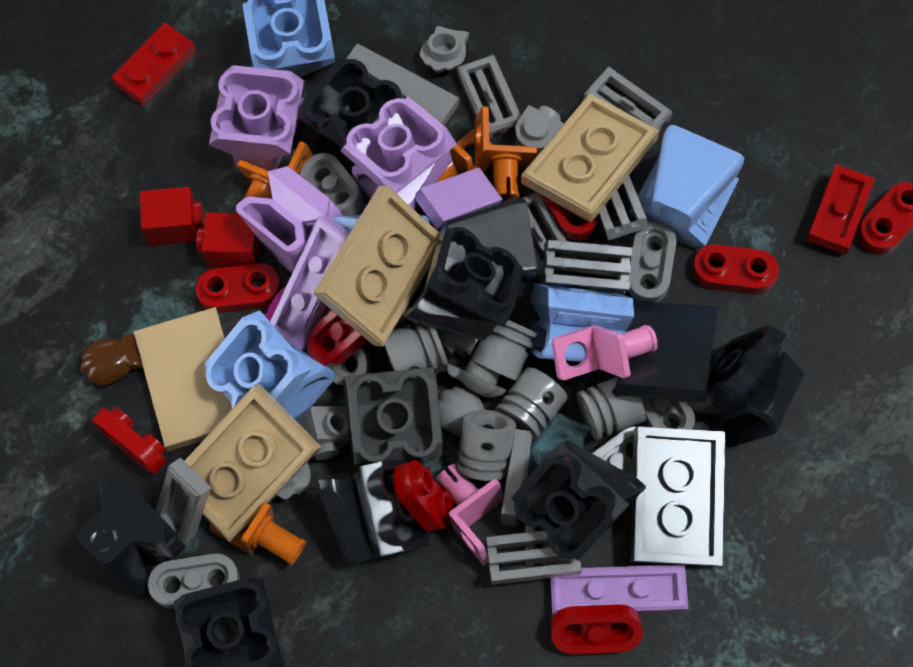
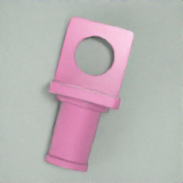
[551,325,658,380]
[436,464,504,566]

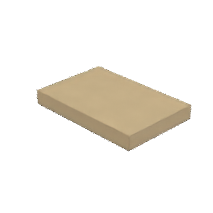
[521,93,659,222]
[313,185,439,346]
[134,307,232,452]
[184,384,321,542]

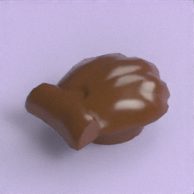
[80,334,143,385]

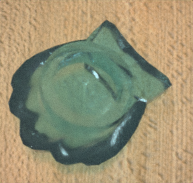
[532,413,590,464]

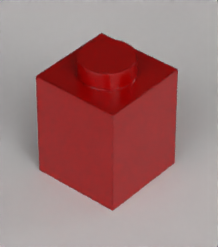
[140,187,204,246]
[196,213,260,268]

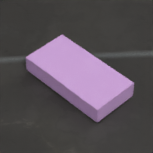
[415,168,503,230]

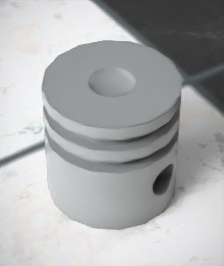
[470,320,539,381]
[384,322,448,371]
[495,367,568,441]
[577,377,646,440]
[456,410,516,481]

